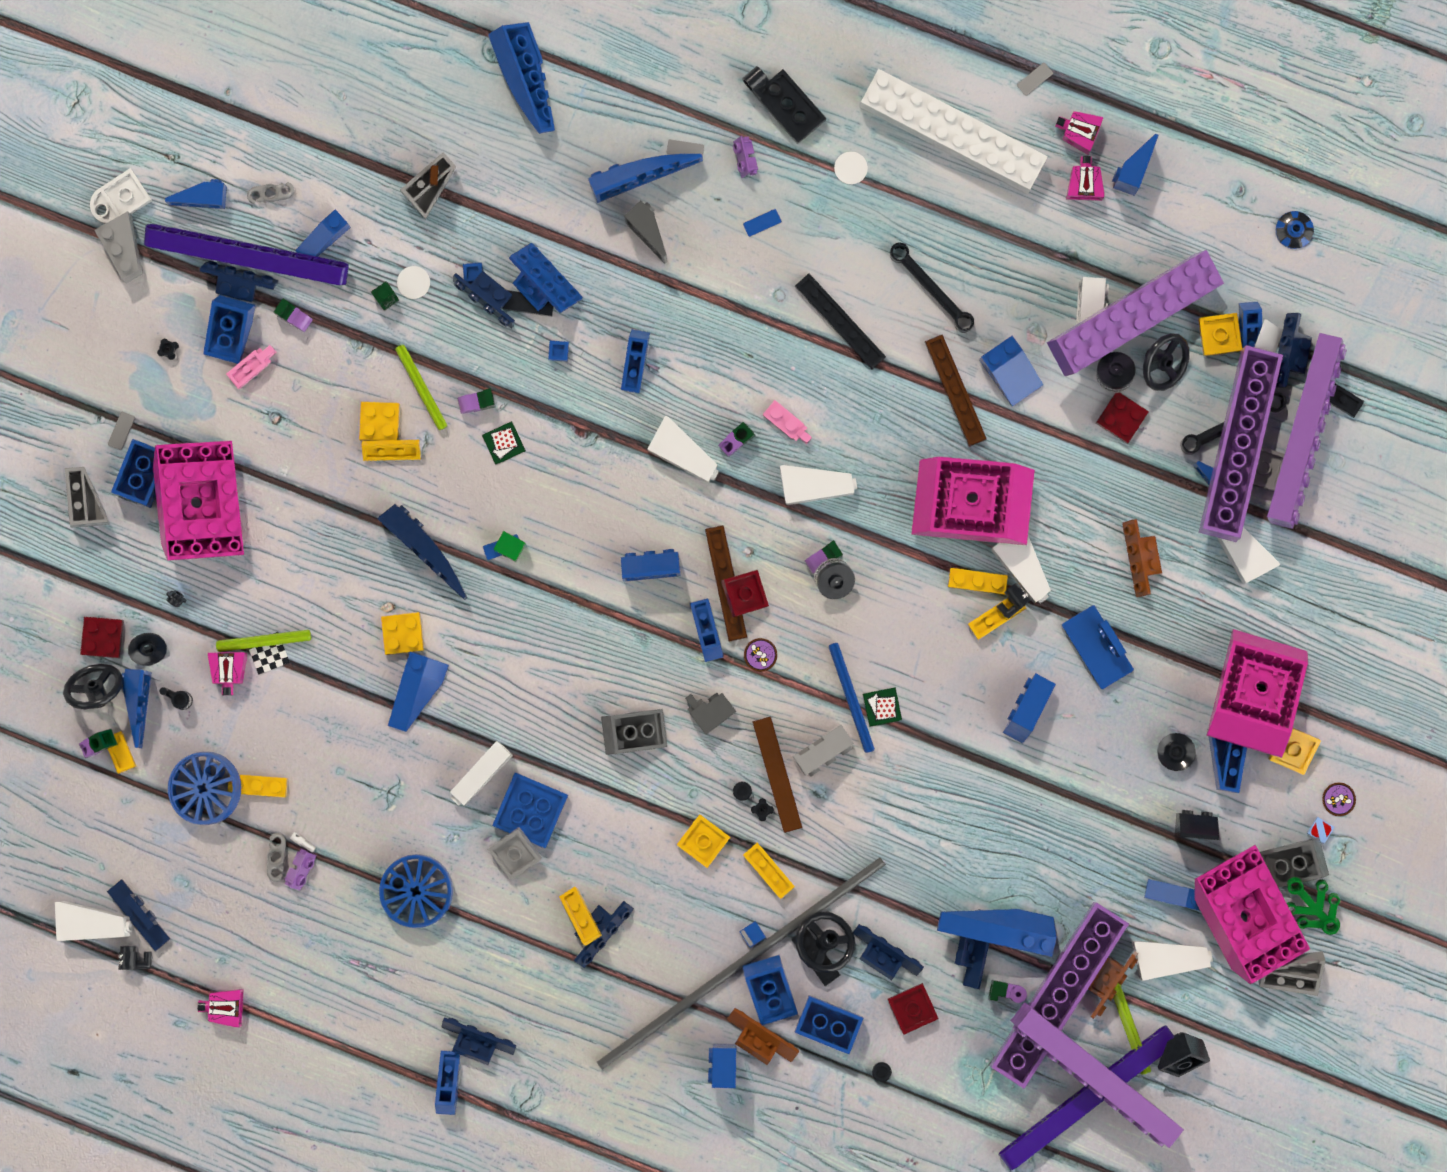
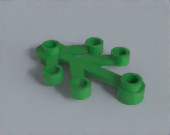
[1287,877,1340,935]

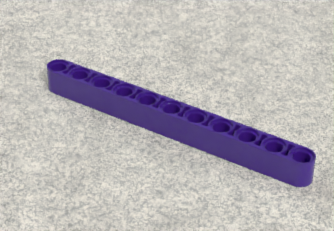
[144,224,349,285]
[998,1025,1174,1171]

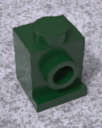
[371,281,399,311]

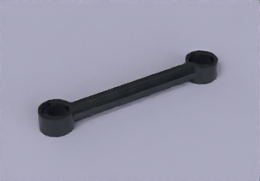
[890,242,974,333]
[1180,392,1287,455]

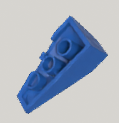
[388,652,449,732]
[122,669,152,749]

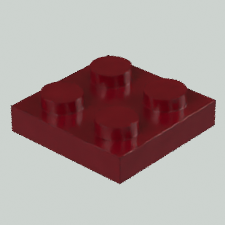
[1096,391,1149,444]
[721,570,769,617]
[80,617,124,658]
[887,983,939,1035]

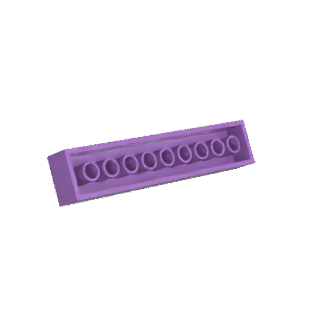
[1046,250,1224,376]
[1267,333,1347,529]
[1198,345,1283,542]
[989,902,1129,1089]
[1010,1003,1184,1148]

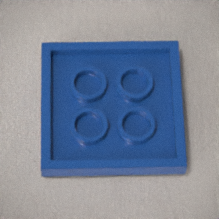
[492,772,568,849]

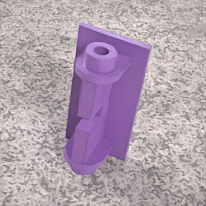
[733,136,758,178]
[284,849,317,890]

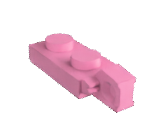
[226,345,276,389]
[763,400,812,444]

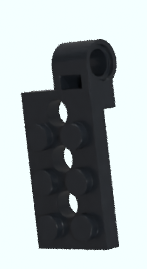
[742,66,827,144]

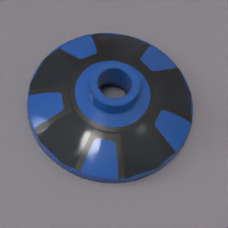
[1275,211,1314,249]

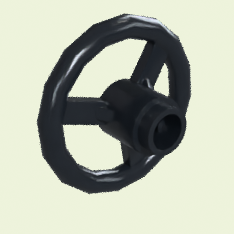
[1143,333,1190,391]
[63,663,123,710]
[796,912,855,973]

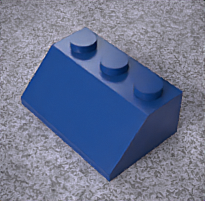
[621,549,681,582]

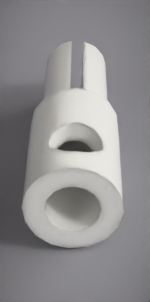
[290,832,316,853]

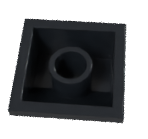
[1174,810,1219,840]
[1158,1032,1210,1077]

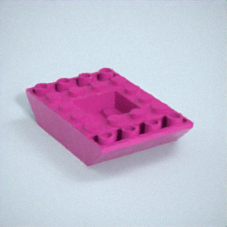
[153,441,244,561]
[911,457,1035,545]
[1206,629,1308,758]
[1195,845,1310,984]

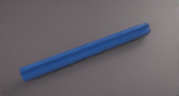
[829,643,875,753]

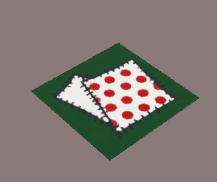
[482,421,526,465]
[863,687,902,727]

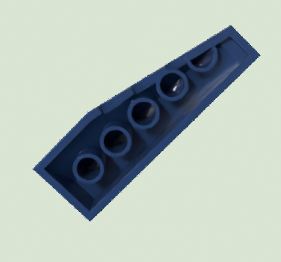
[377,504,468,600]

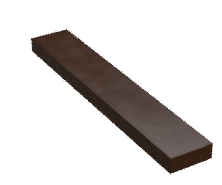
[925,334,987,447]
[705,525,748,642]
[752,716,803,833]

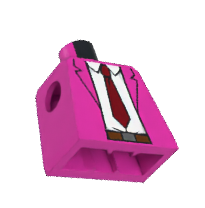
[1055,111,1103,155]
[1066,156,1104,201]
[208,652,247,696]
[197,989,244,1027]

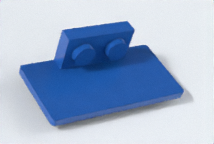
[509,243,583,313]
[1062,605,1134,689]

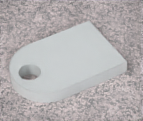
[90,168,152,224]

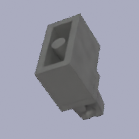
[685,693,736,735]

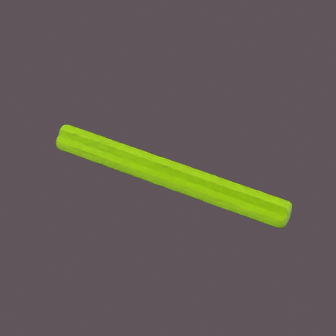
[395,345,447,431]
[216,630,311,652]
[1113,984,1151,1075]

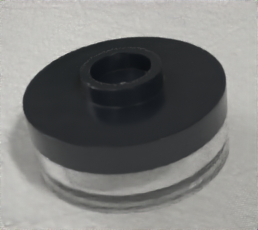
[1096,352,1136,393]
[814,558,855,599]

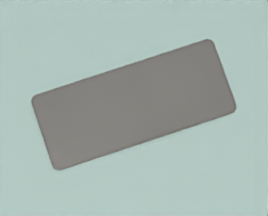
[1017,63,1053,96]
[666,139,704,157]
[108,411,135,450]

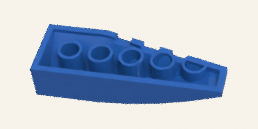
[488,22,555,134]
[588,154,703,203]
[937,909,1056,957]

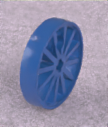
[168,752,241,825]
[379,854,453,928]

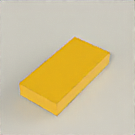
[108,731,137,774]

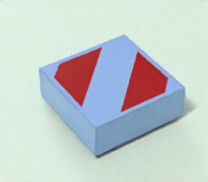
[1307,817,1334,844]

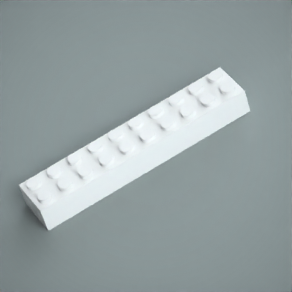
[860,69,1048,194]

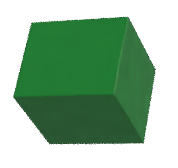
[493,531,526,562]

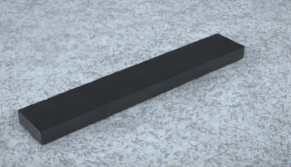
[795,273,886,370]

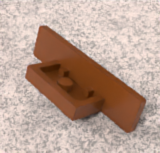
[1122,519,1162,597]
[1088,951,1138,1019]
[727,1008,799,1065]

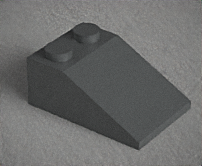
[624,200,667,264]
[601,709,667,755]
[1260,837,1329,888]

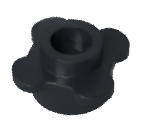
[157,338,179,360]
[166,590,187,607]
[751,798,774,821]

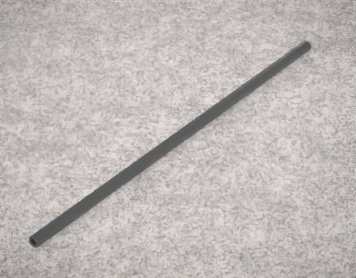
[597,857,886,1070]

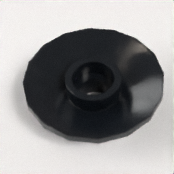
[128,633,167,666]
[1157,733,1196,771]

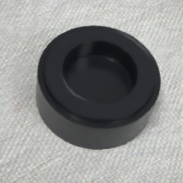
[733,782,752,801]
[872,1062,892,1082]

